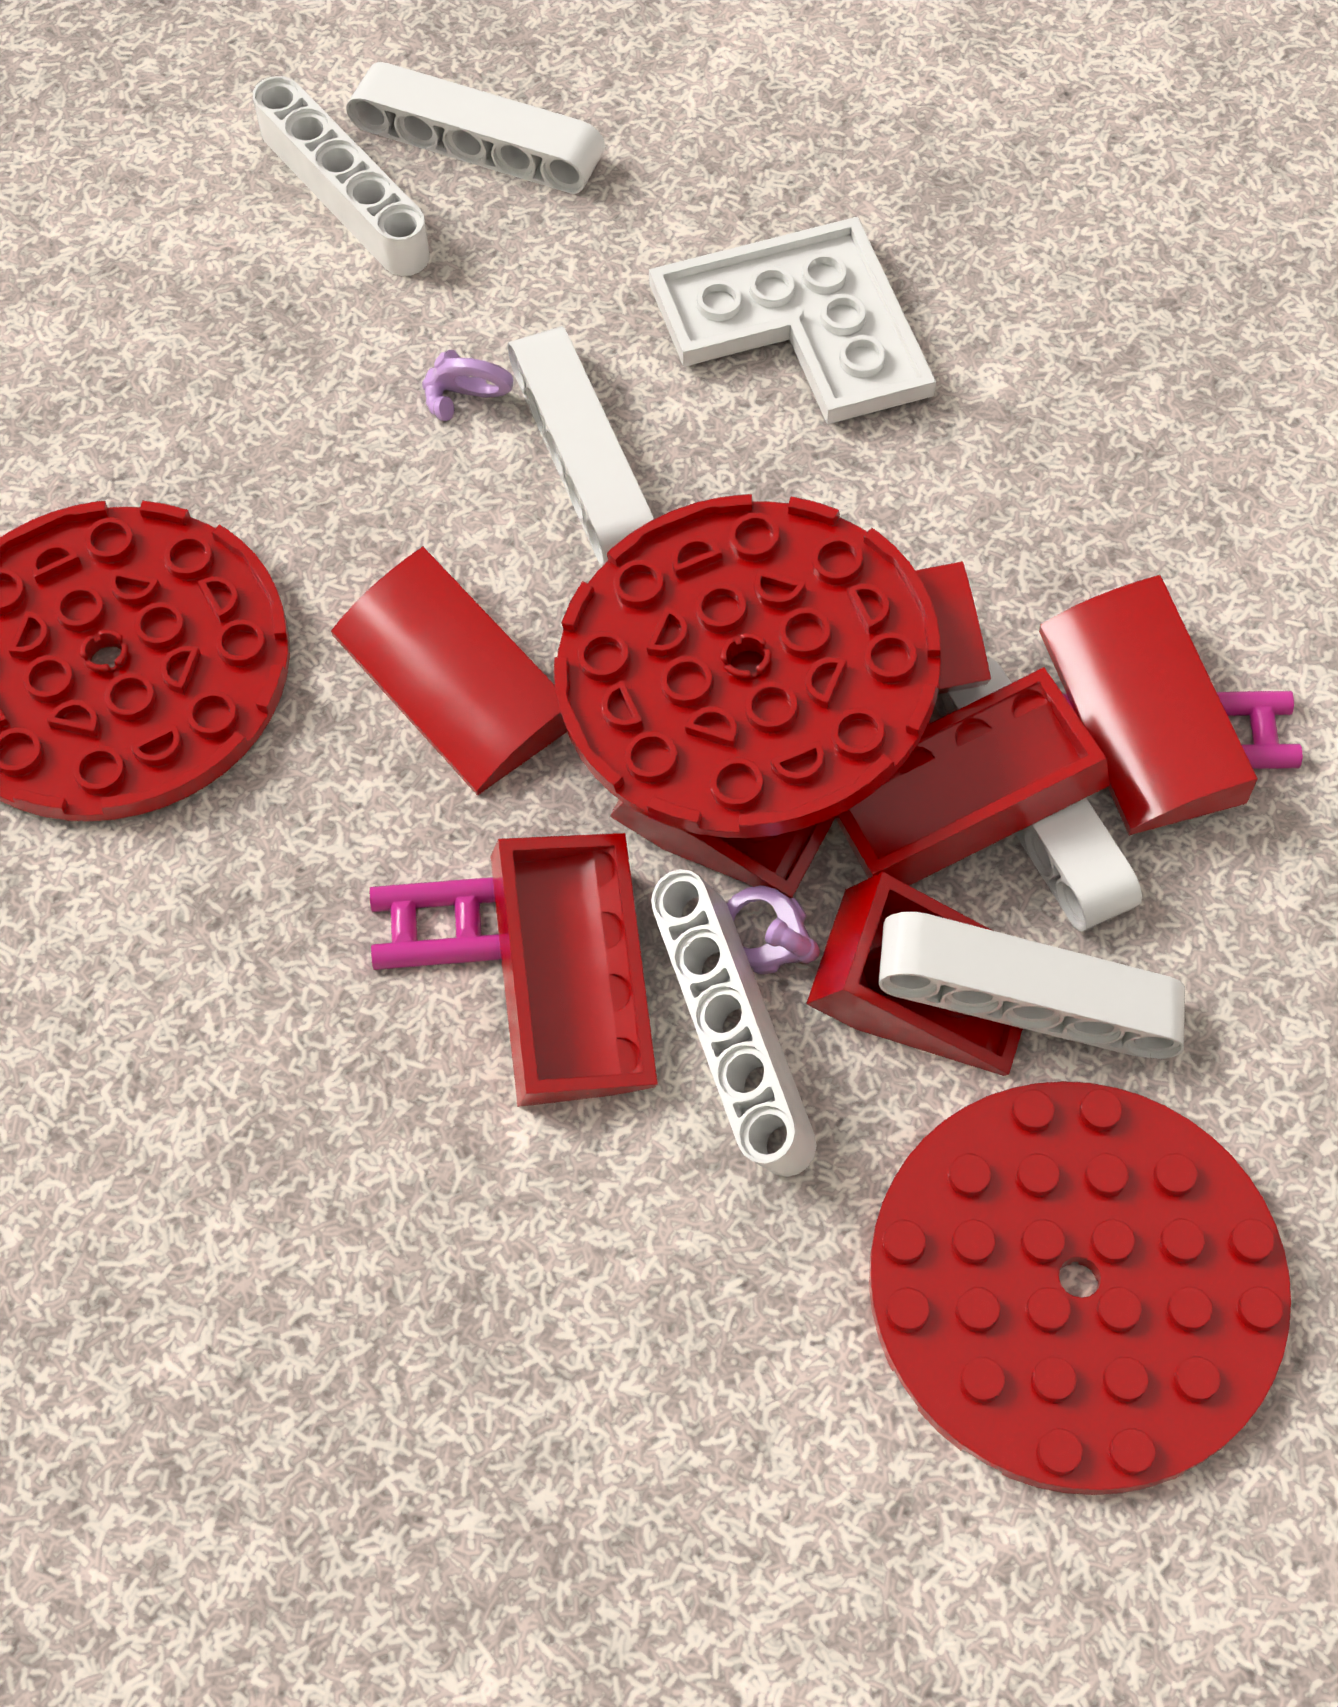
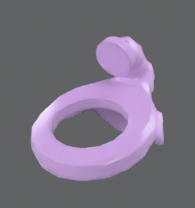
[422,349,514,421]
[727,885,820,974]

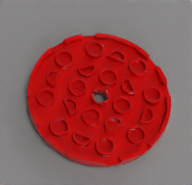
[554,494,941,838]
[0,500,290,821]
[869,1081,1291,1495]

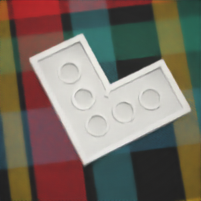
[649,216,936,424]

